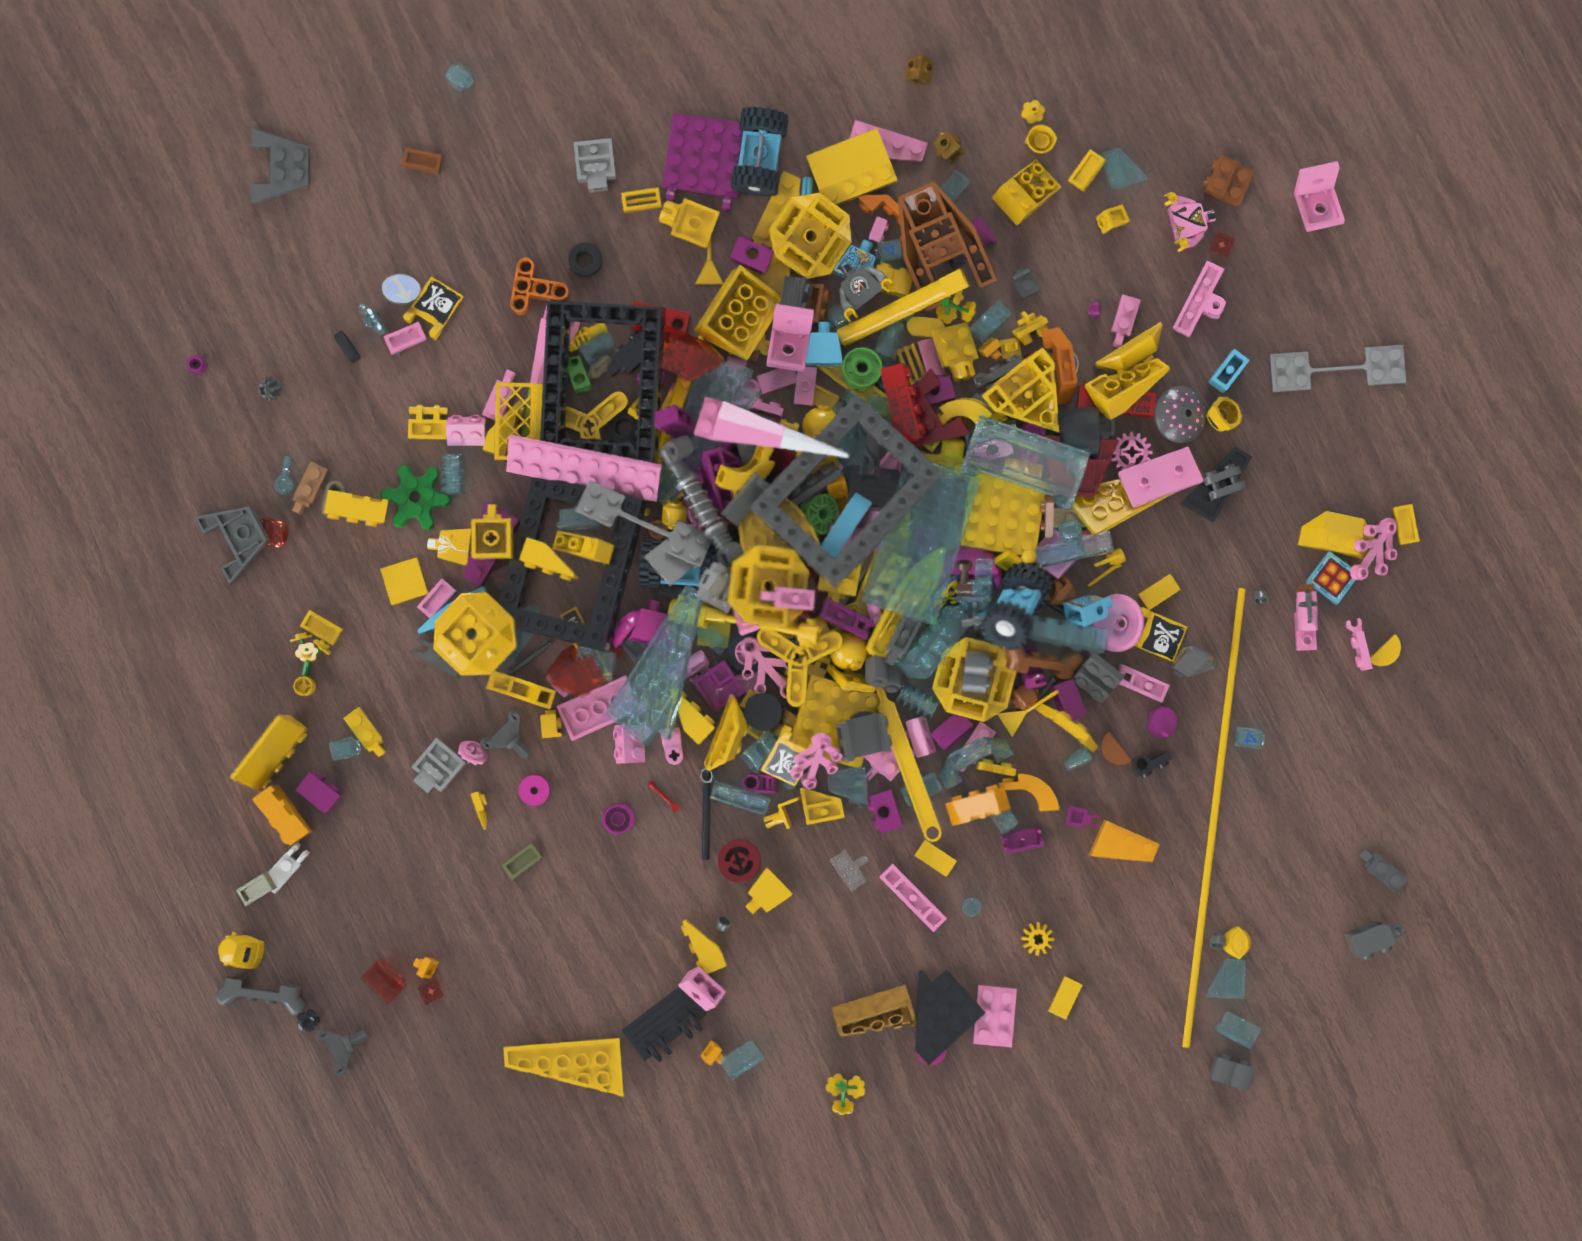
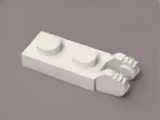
[268,842,310,894]

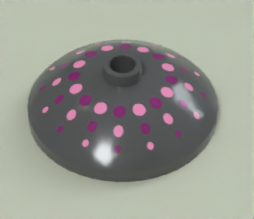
[1154,386,1207,443]

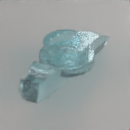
[358,304,385,335]

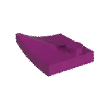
[692,660,746,712]

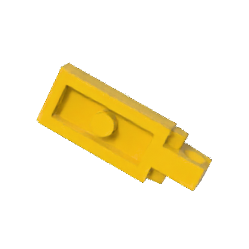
[343,707,386,757]

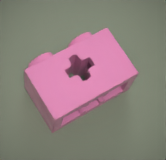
[678,966,726,1011]

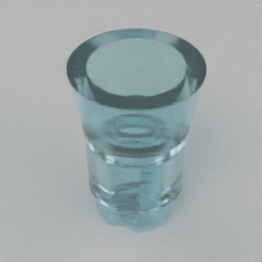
[872,321,905,363]

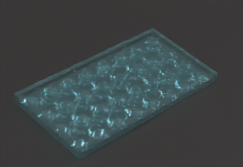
[861,462,981,626]

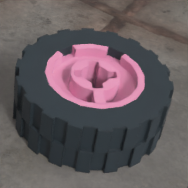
[727,632,769,674]

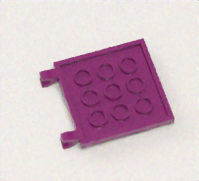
[662,113,743,212]

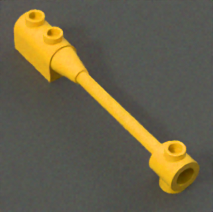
[667,595,822,649]

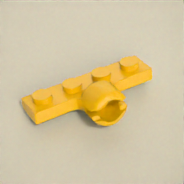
[920,438,989,480]

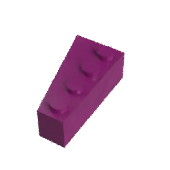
[463,501,520,587]

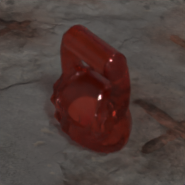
[260,518,289,547]

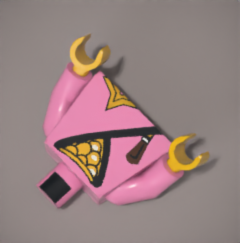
[1164,192,1216,252]

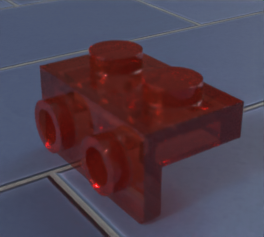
[360,958,406,1005]

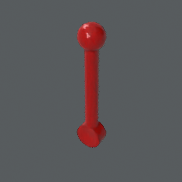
[648,781,679,811]

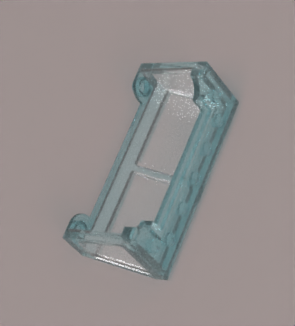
[960,415,1090,510]

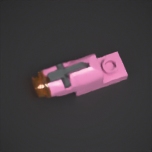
[1294,584,1318,651]

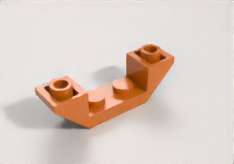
[858,195,903,249]
[1041,327,1078,405]

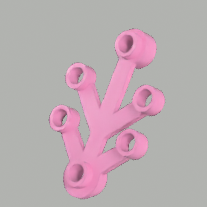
[1350,518,1397,580]
[740,637,788,698]
[790,733,843,790]

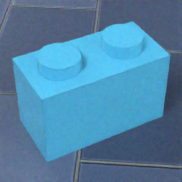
[1208,349,1249,394]

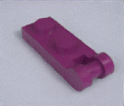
[818,598,874,640]

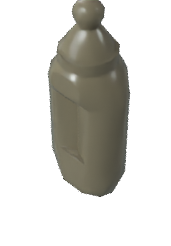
[582,354,613,382]

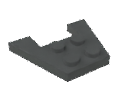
[251,128,310,205]
[194,506,270,584]

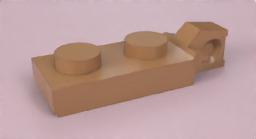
[292,461,329,515]

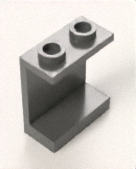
[835,712,892,762]

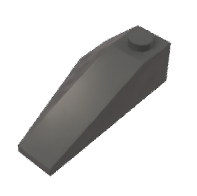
[1170,645,1218,679]

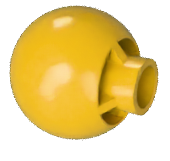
[802,405,837,439]
[830,629,868,671]

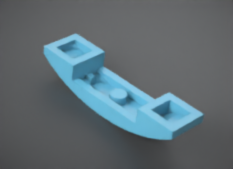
[821,493,872,558]

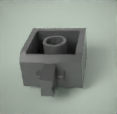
[1343,921,1405,960]

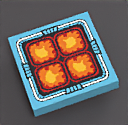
[1305,551,1355,605]

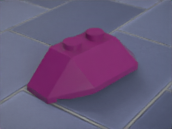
[700,446,742,525]

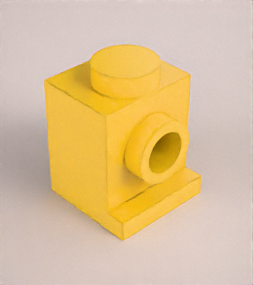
[540,710,563,738]

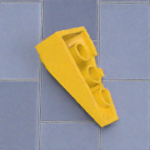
[1085,358,1170,420]

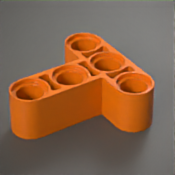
[510,258,570,315]

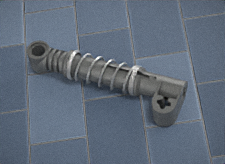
[659,436,744,568]

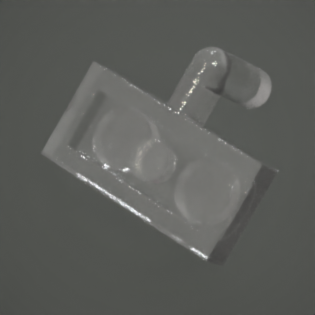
[829,849,868,892]

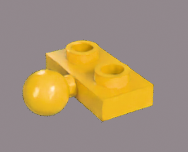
[994,550,1037,572]

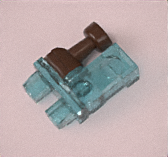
[956,559,993,611]

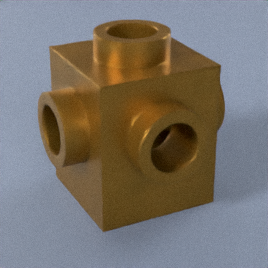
[904,54,935,85]
[933,131,966,165]

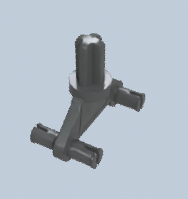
[961,596,986,642]
[480,709,531,759]
[316,1029,369,1076]

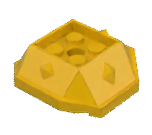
[769,193,852,279]
[728,545,809,628]
[433,592,517,675]
[932,637,1016,722]

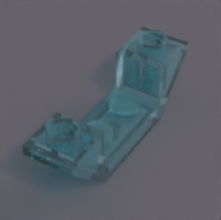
[939,737,1014,790]

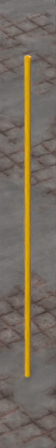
[1182,588,1246,1048]

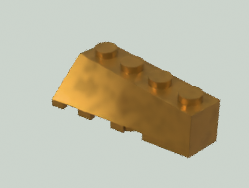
[831,985,917,1037]

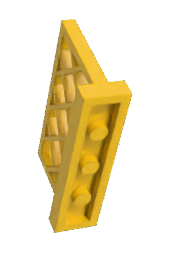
[494,382,543,460]

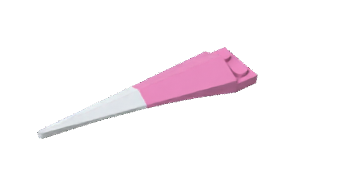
[694,397,849,457]

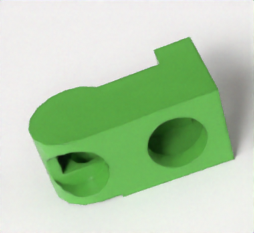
[568,355,593,395]

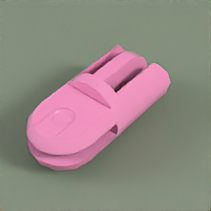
[668,650,710,682]

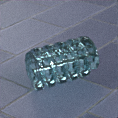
[440,454,466,494]
[896,683,939,718]

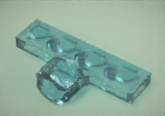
[1034,520,1114,568]

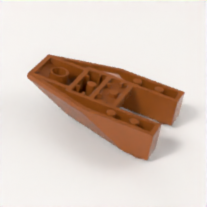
[898,181,998,311]

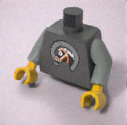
[839,262,896,322]

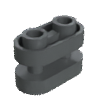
[1203,464,1247,501]

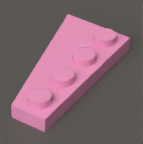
[850,120,928,162]

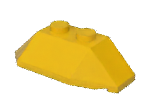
[1094,322,1162,373]
[1298,511,1375,561]
[704,694,749,771]

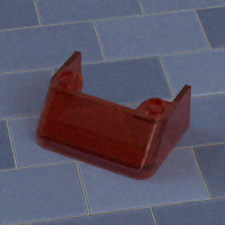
[660,324,724,382]
[544,632,626,697]

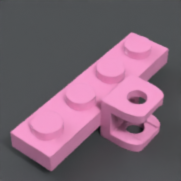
[1172,261,1226,338]

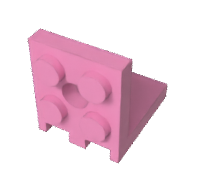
[1294,161,1345,232]
[766,304,814,372]

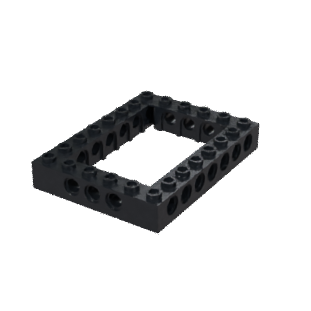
[540,300,666,463]
[499,477,647,652]

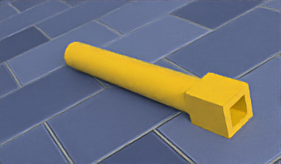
[837,269,970,347]

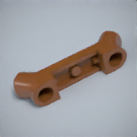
[1004,647,1084,680]

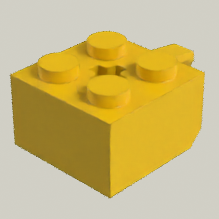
[471,504,513,559]
[818,563,862,604]

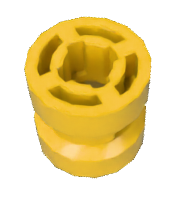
[293,677,316,696]

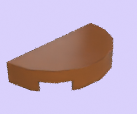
[1101,731,1132,765]

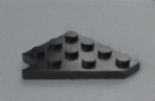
[916,969,986,1065]

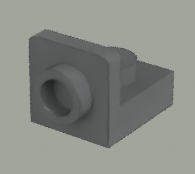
[1012,267,1040,300]

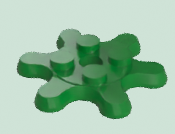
[380,464,452,530]

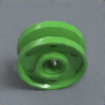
[841,347,883,390]
[798,494,840,534]

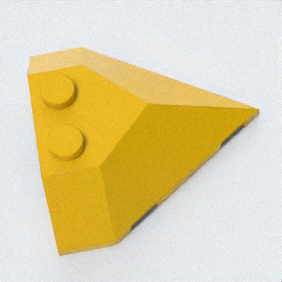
[982,347,1059,433]

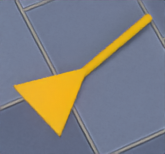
[695,237,723,285]
[997,690,1059,737]

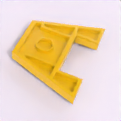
[1034,704,1098,753]

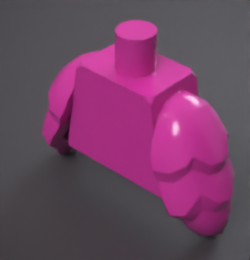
[937,544,1003,590]
[612,600,679,662]

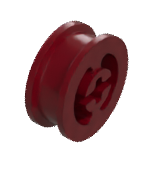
[718,840,761,882]

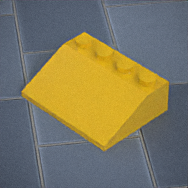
[806,128,898,206]
[694,265,781,361]
[230,715,309,791]

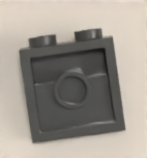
[1072,653,1124,703]

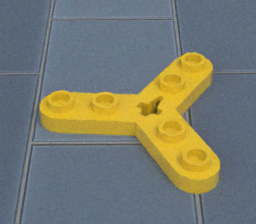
[565,392,629,440]
[757,629,843,707]

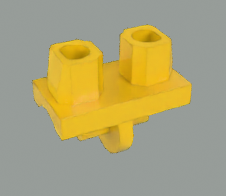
[1011,311,1048,346]

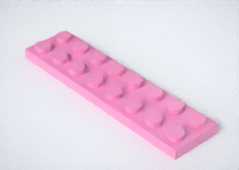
[506,435,662,502]

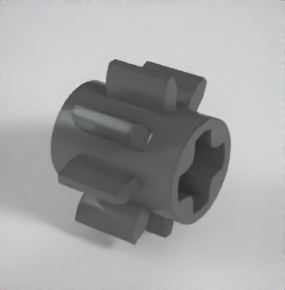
[258,376,283,401]

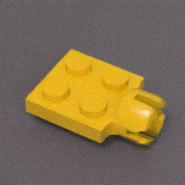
[659,198,720,249]
[931,322,979,382]

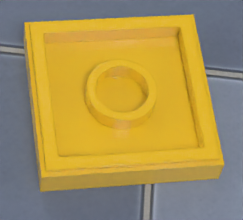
[380,557,428,606]

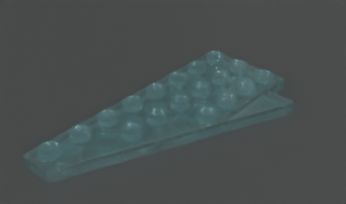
[657,354,762,504]
[605,584,703,746]

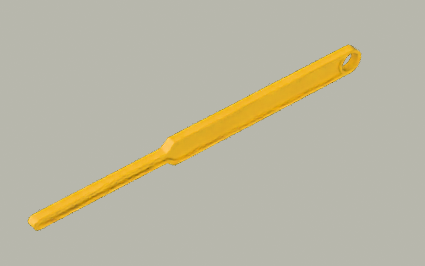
[857,624,941,842]

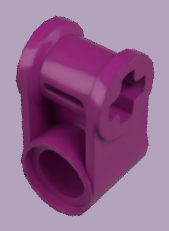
[742,773,778,794]

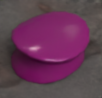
[602,803,635,835]

